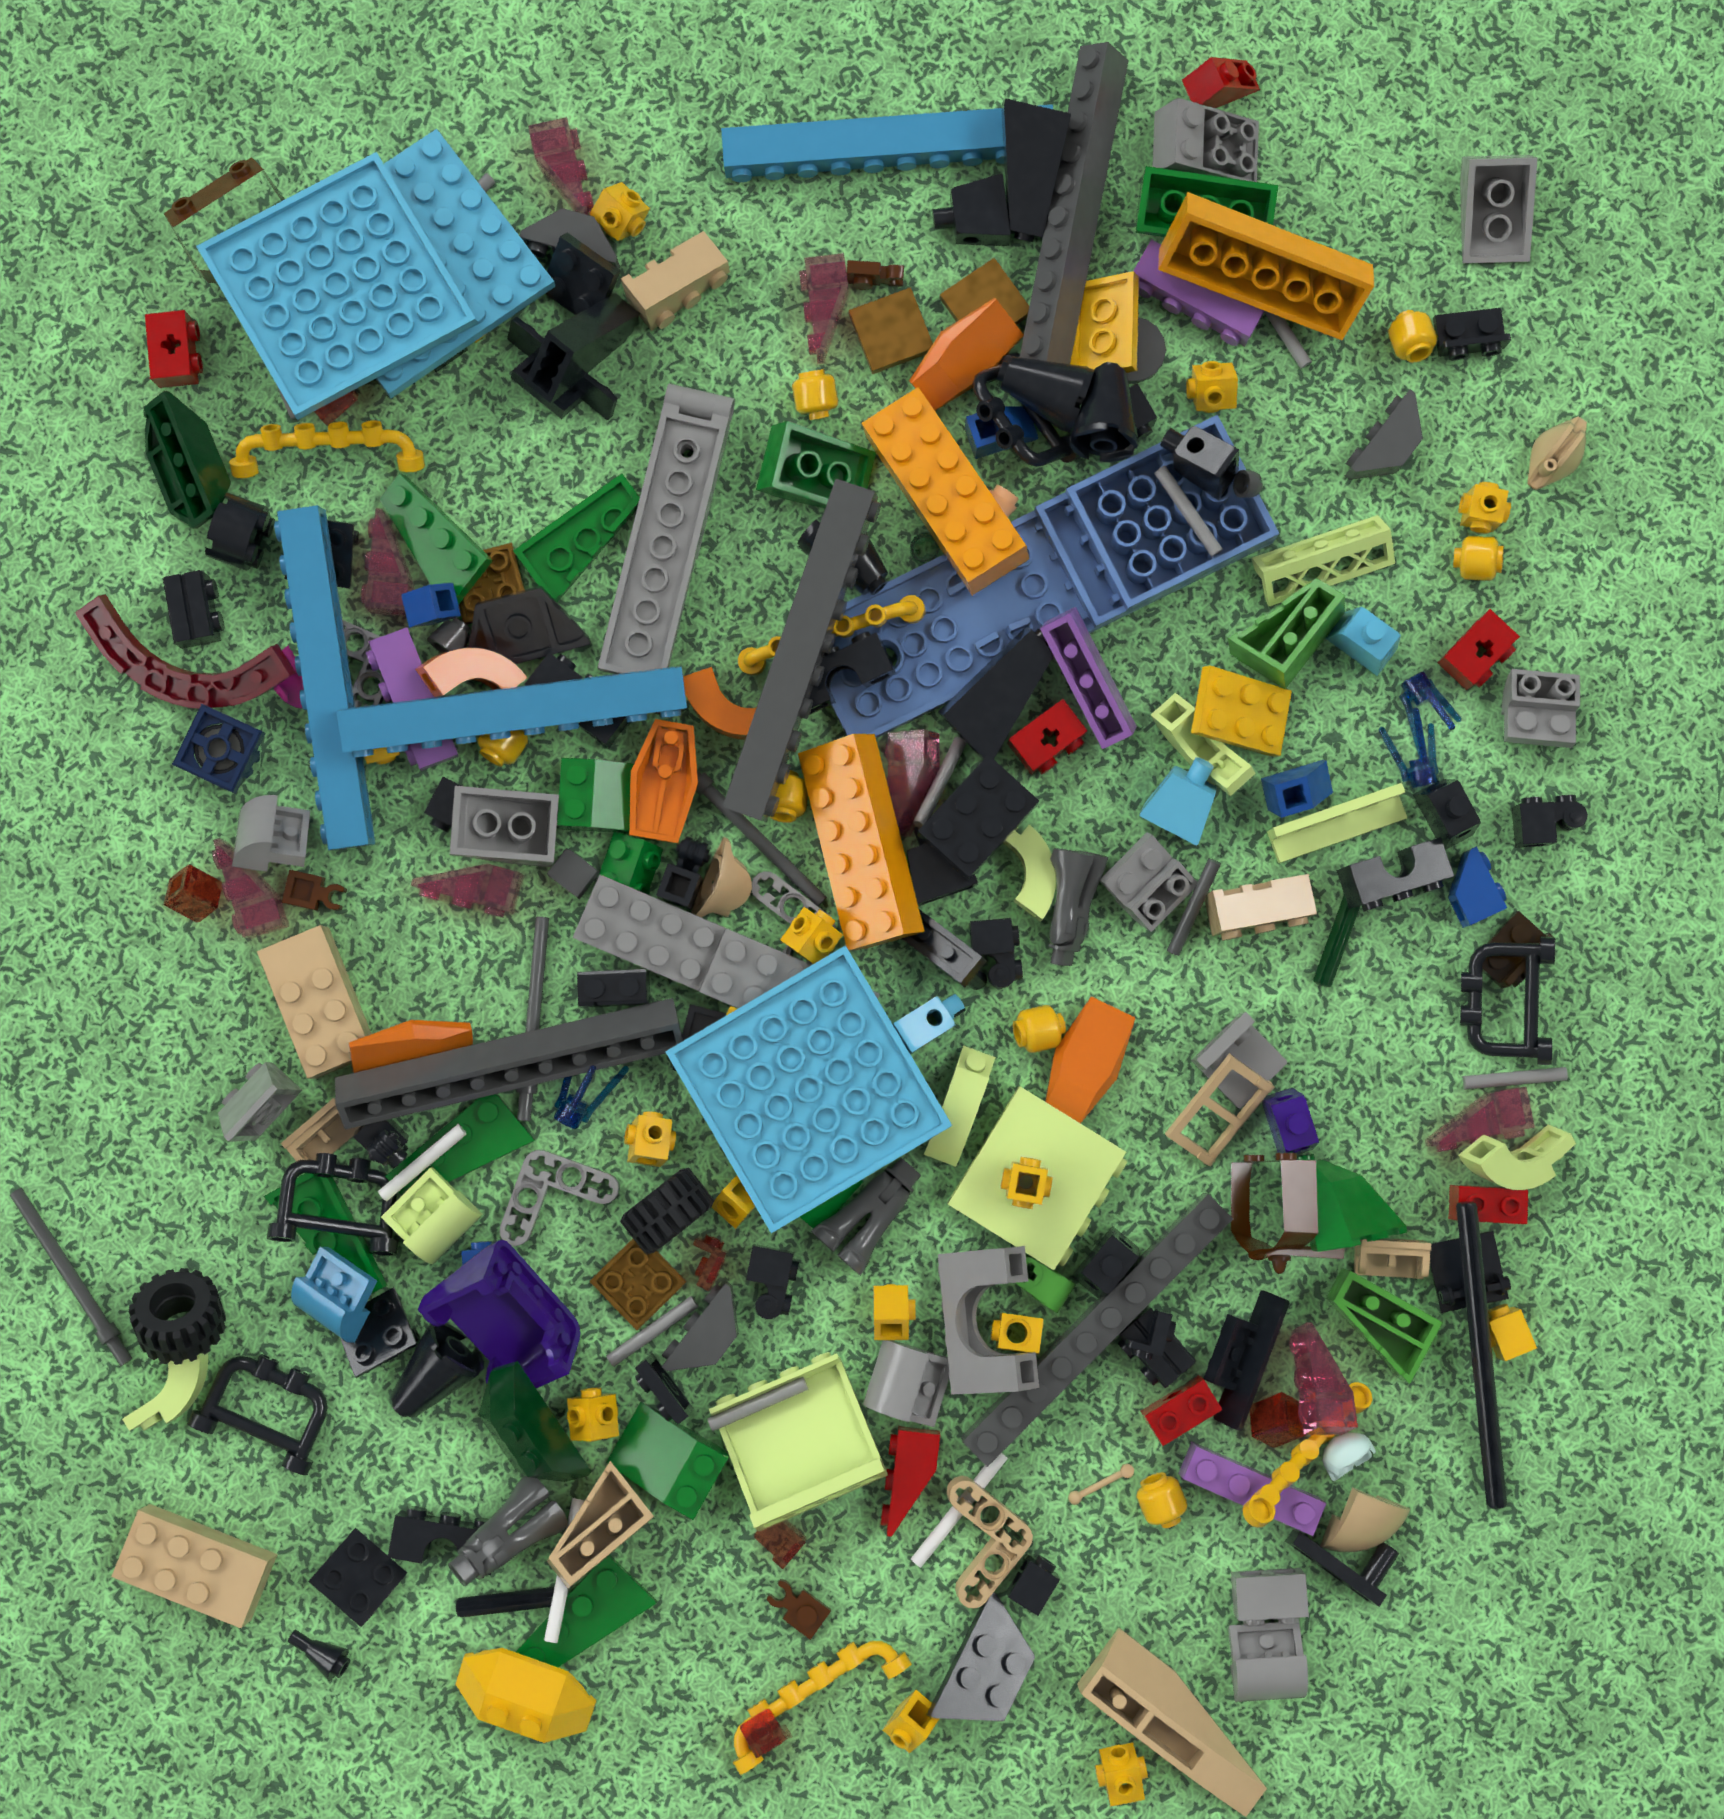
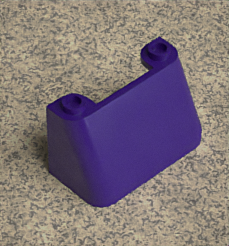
[418,1240,581,1389]

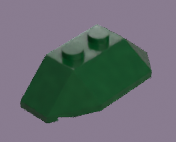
[143,391,231,529]
[478,1361,592,1482]

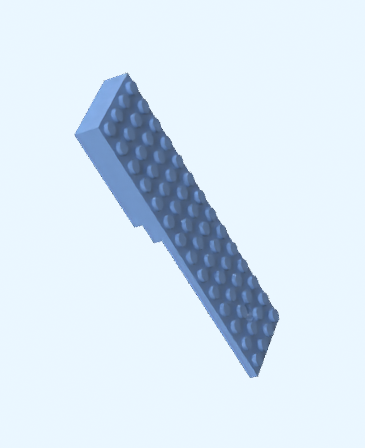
[830,415,1280,738]

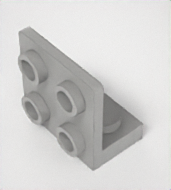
[1191,1012,1287,1108]

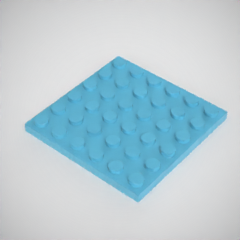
[376,129,555,399]
[196,152,477,420]
[665,945,952,1233]

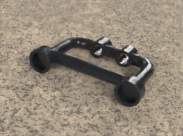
[972,352,1081,467]
[1460,937,1555,1065]
[267,1153,398,1256]
[187,1354,328,1475]

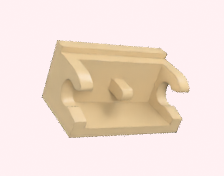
[281,1098,360,1161]
[1354,1238,1431,1279]

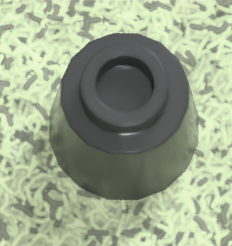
[427,618,471,653]

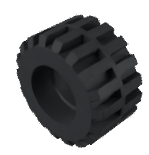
[620,1168,714,1255]
[128,1268,226,1365]

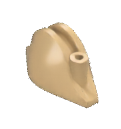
[1528,416,1587,490]
[691,837,752,918]

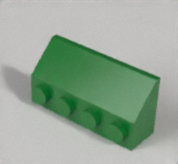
[1136,166,1279,237]

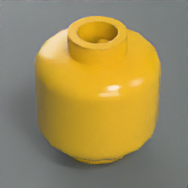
[1388,310,1437,363]
[792,369,838,420]
[1453,536,1504,581]
[478,730,528,767]
[770,770,808,823]
[1013,1005,1066,1053]
[1136,1472,1188,1528]

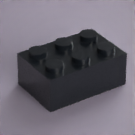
[917,755,1039,881]

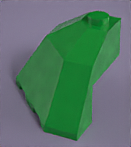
[1297,1154,1407,1252]

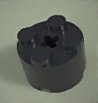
[205,493,275,571]

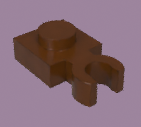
[847,260,904,290]
[282,870,347,911]
[767,1579,831,1640]

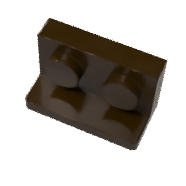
[1483,911,1554,989]

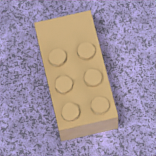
[257,925,371,1079]
[111,1504,278,1628]

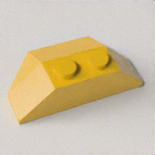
[455,1648,597,1743]

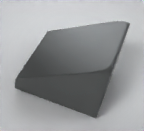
[547,848,600,899]

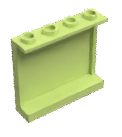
[947,1086,1127,1270]
[709,1352,888,1531]

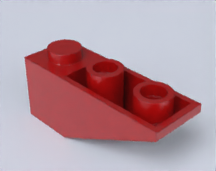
[880,1426,940,1537]

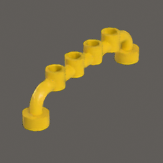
[229,420,425,478]
[738,595,926,675]
[1243,1382,1372,1528]
[733,1641,912,1775]

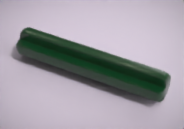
[1313,895,1360,987]

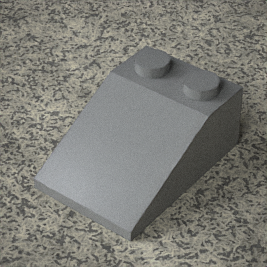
[1460,155,1538,263]
[449,786,559,867]
[218,1062,302,1142]

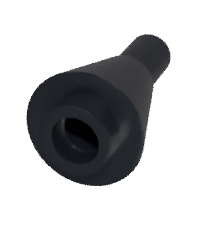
[288,1630,351,1681]

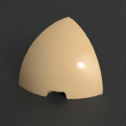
[1320,1487,1410,1552]

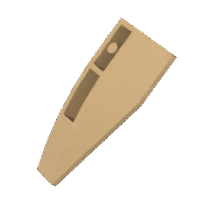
[1077,1628,1267,1817]

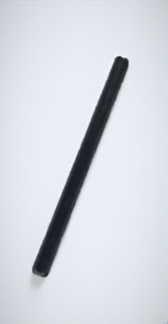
[1456,1201,1507,1509]

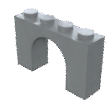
[938,1246,1039,1395]

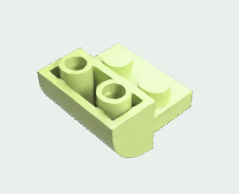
[381,1167,483,1264]

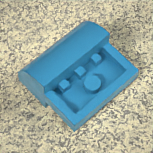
[291,1246,377,1343]

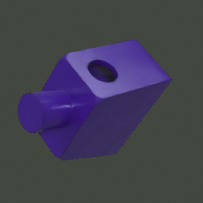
[1262,1088,1319,1154]

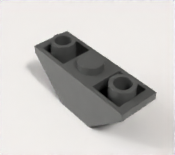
[519,208,620,269]
[1345,389,1423,480]
[662,1281,739,1371]

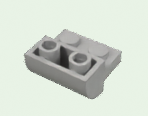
[1501,669,1580,748]
[232,795,310,872]
[1099,832,1197,932]
[863,1340,949,1427]
[1228,1622,1308,1702]

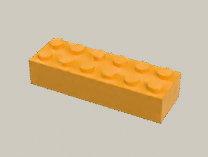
[1158,192,1374,340]
[861,387,1029,596]
[798,734,925,951]

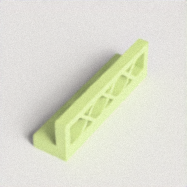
[1252,515,1395,607]
[1267,783,1407,863]

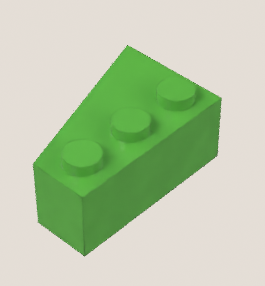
[1228,578,1345,689]
[1326,1268,1443,1384]

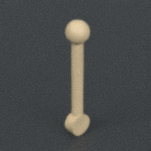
[1068,1464,1134,1505]

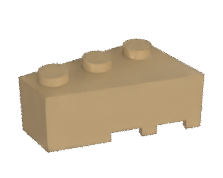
[621,231,730,331]
[1205,874,1317,941]
[547,1461,654,1589]

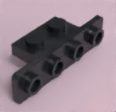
[507,317,618,420]
[1203,1290,1290,1431]

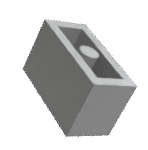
[1231,1568,1309,1626]

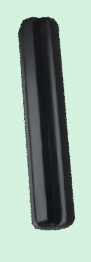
[455,1587,554,1618]

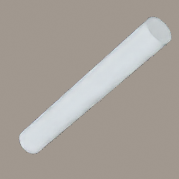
[378,1124,467,1201]

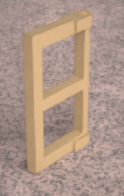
[1165,1053,1275,1167]

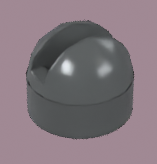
[1233,470,1263,498]

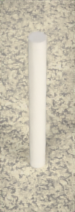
[911,1453,1008,1568]
[544,1498,585,1643]

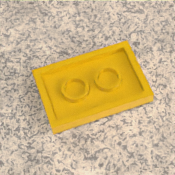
[1070,271,1139,373]
[1191,665,1292,757]

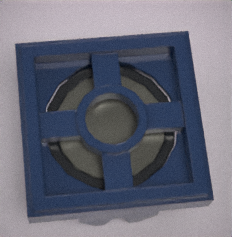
[172,704,266,794]

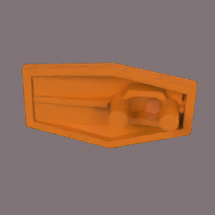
[909,298,1024,411]
[629,719,698,844]
[1045,996,1136,1124]
[349,1020,473,1073]

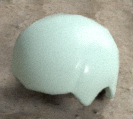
[1322,1433,1376,1481]

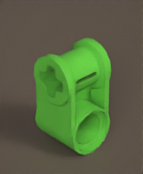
[1016,1254,1076,1313]

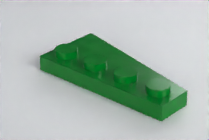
[380,473,493,605]
[513,473,640,602]
[385,1094,536,1196]
[263,1173,388,1294]
[516,1555,658,1667]

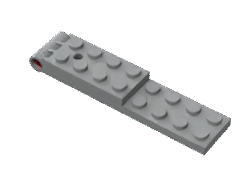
[598,383,735,674]
[573,875,880,1008]

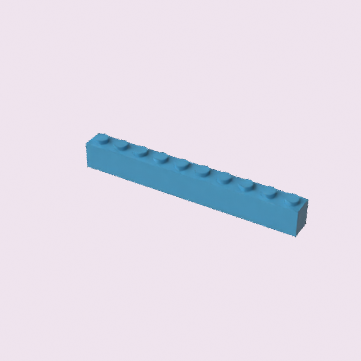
[721,104,1053,182]
[274,505,375,850]
[336,666,687,758]

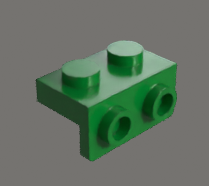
[598,831,663,895]

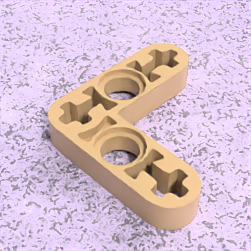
[946,1476,1033,1609]

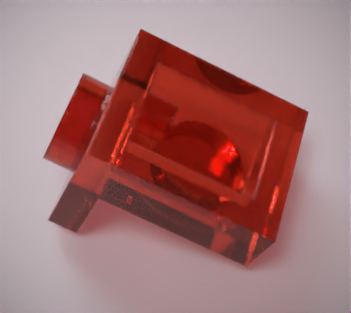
[693,1234,729,1291]
[740,1708,793,1759]

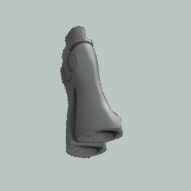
[1048,848,1109,966]
[811,1158,921,1276]
[448,1476,568,1587]

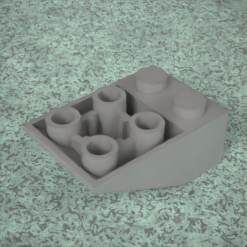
[1153,98,1259,182]

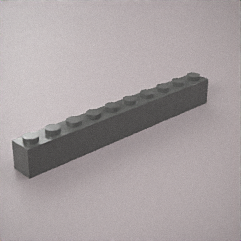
[1020,42,1129,364]
[722,479,881,822]
[335,998,683,1130]
[961,1193,1233,1467]

